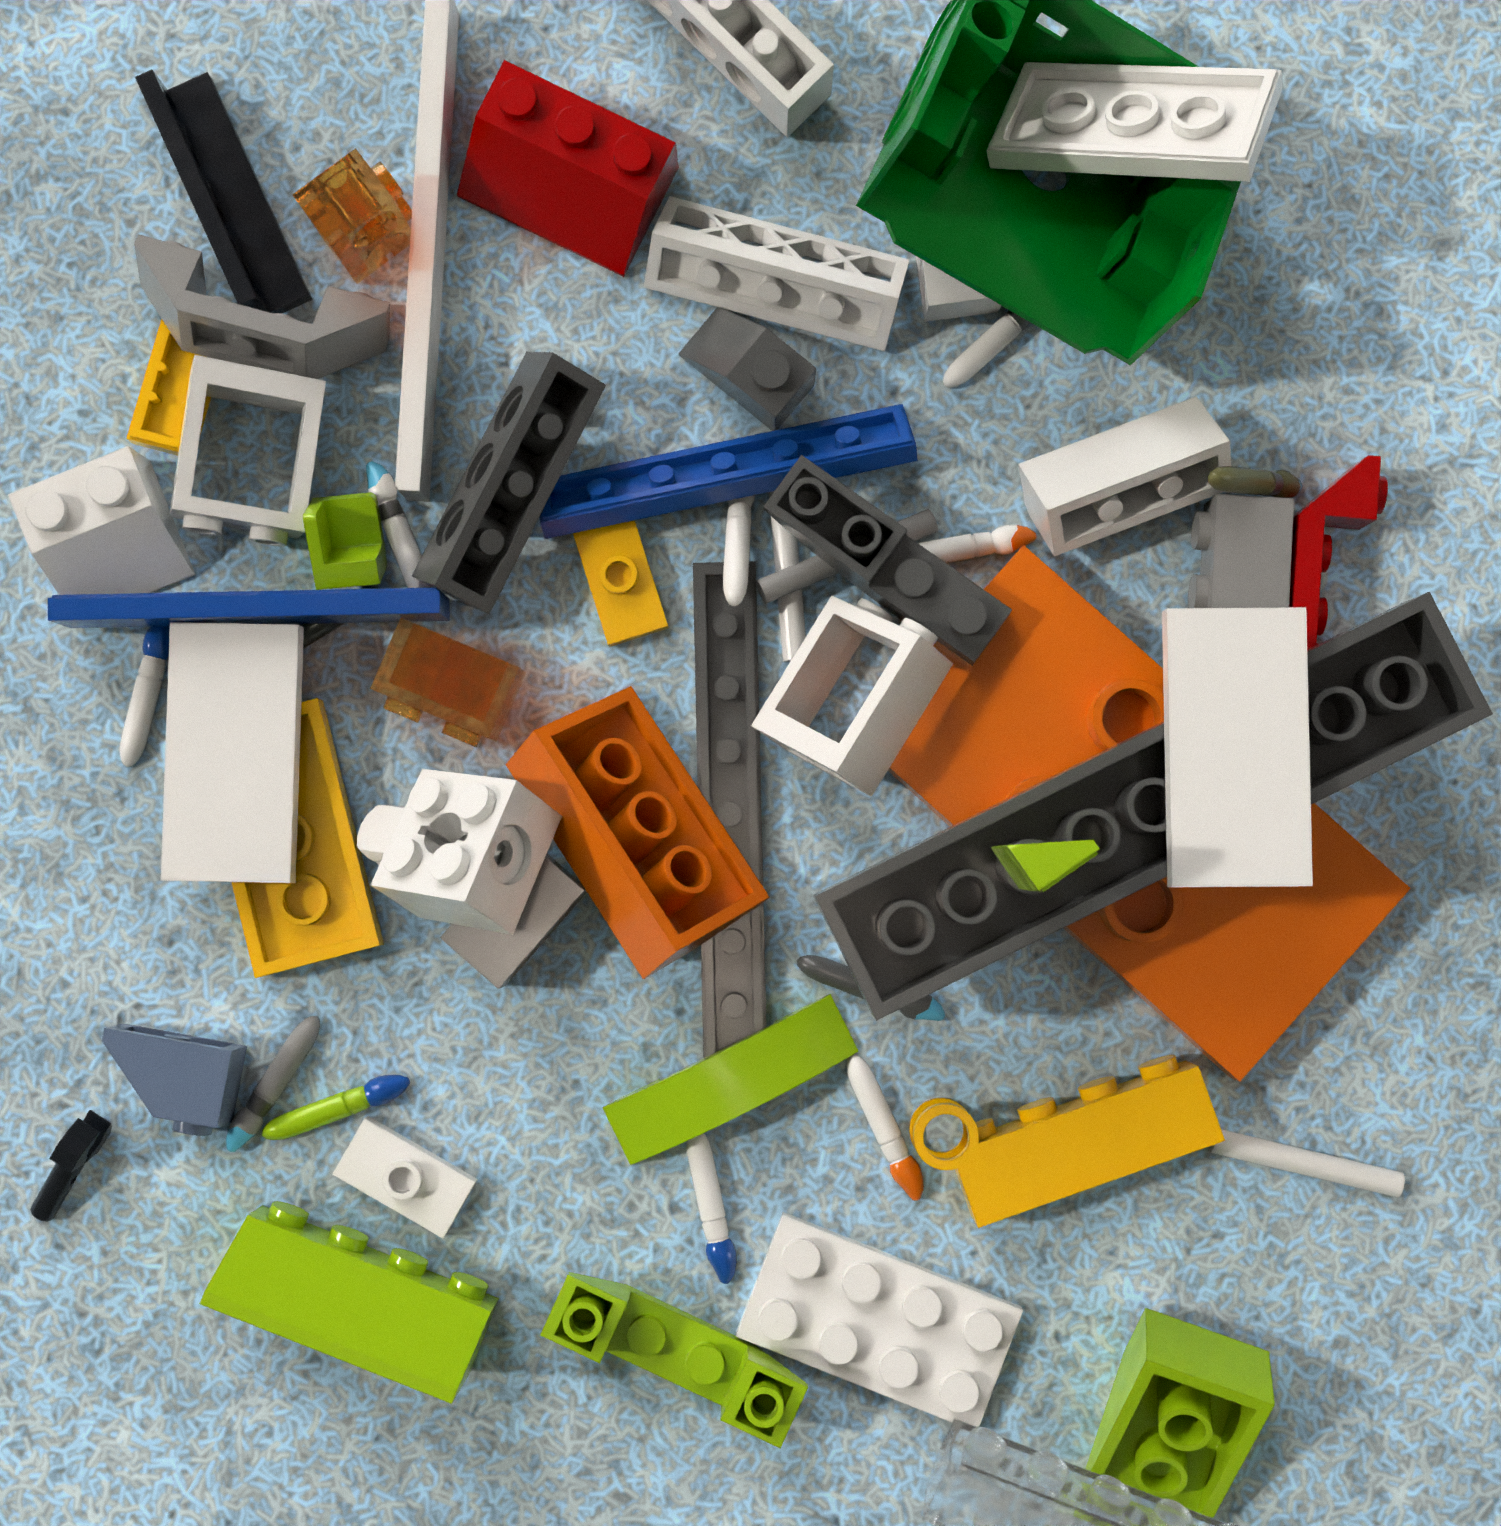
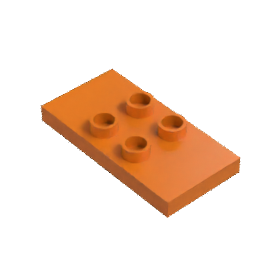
[888,545,1411,1082]

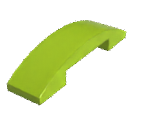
[602,994,859,1165]

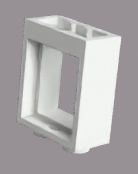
[169,355,326,547]
[751,595,953,797]

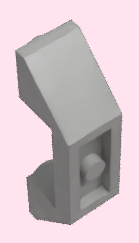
[134,234,390,379]

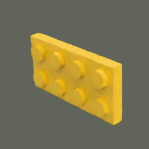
[231,698,384,978]

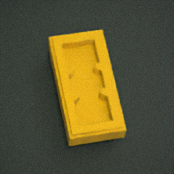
[126,319,211,456]
[573,520,669,647]

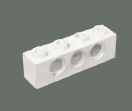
[647,0,834,138]

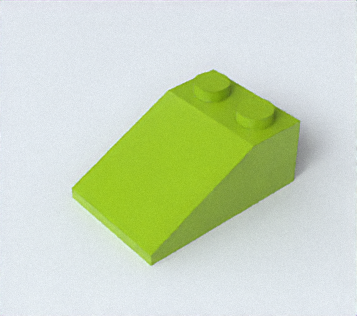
[1076,1308,1275,1526]

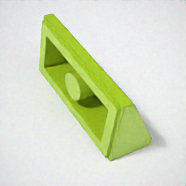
[991,840,1100,892]

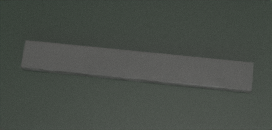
[693,561,766,1058]

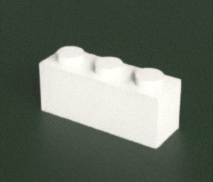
[1018,396,1231,557]

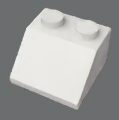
[8,446,196,595]

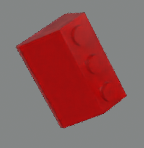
[457,60,679,277]

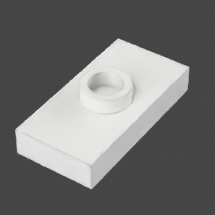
[332,1116,478,1238]

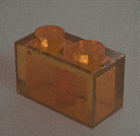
[370,618,526,747]

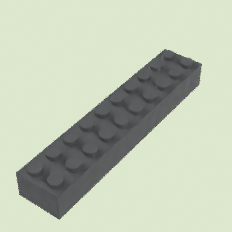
[813,592,1493,1021]

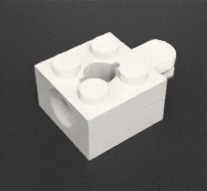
[357,769,562,935]

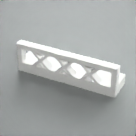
[644,196,910,352]

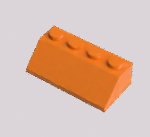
[505,686,770,979]

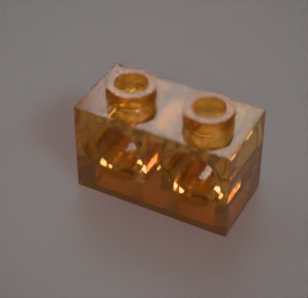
[292,148,412,284]

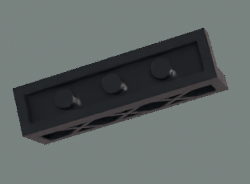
[135,69,313,314]

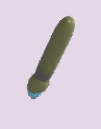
[1207,466,1303,498]

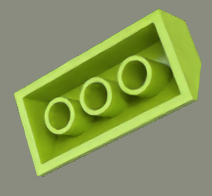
[199,1201,499,1404]

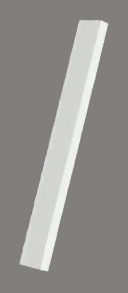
[395,0,459,502]

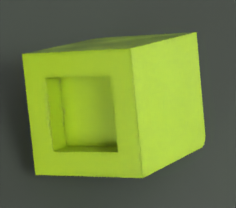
[303,492,387,590]

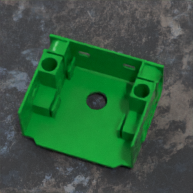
[856,0,1241,365]

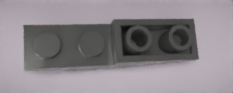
[763,455,1012,666]

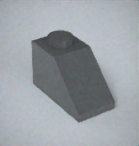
[679,307,816,431]

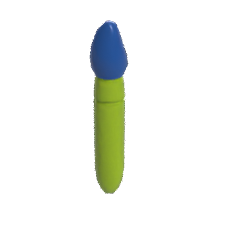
[262,1075,410,1141]

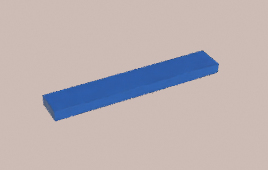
[539,404,918,539]
[48,588,450,628]

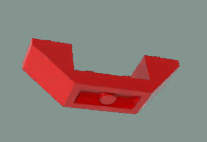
[1289,455,1388,650]

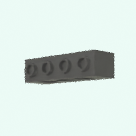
[412,351,606,614]

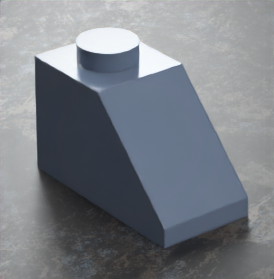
[102,1023,247,1136]

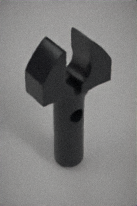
[30,1110,112,1222]

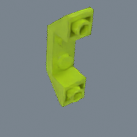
[540,1272,808,1449]

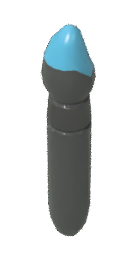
[797,955,945,1021]

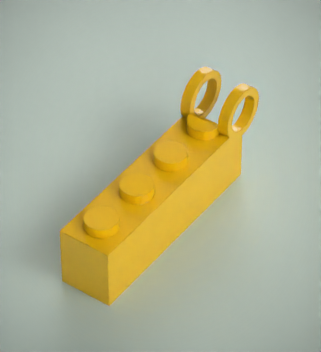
[909,1055,1225,1228]

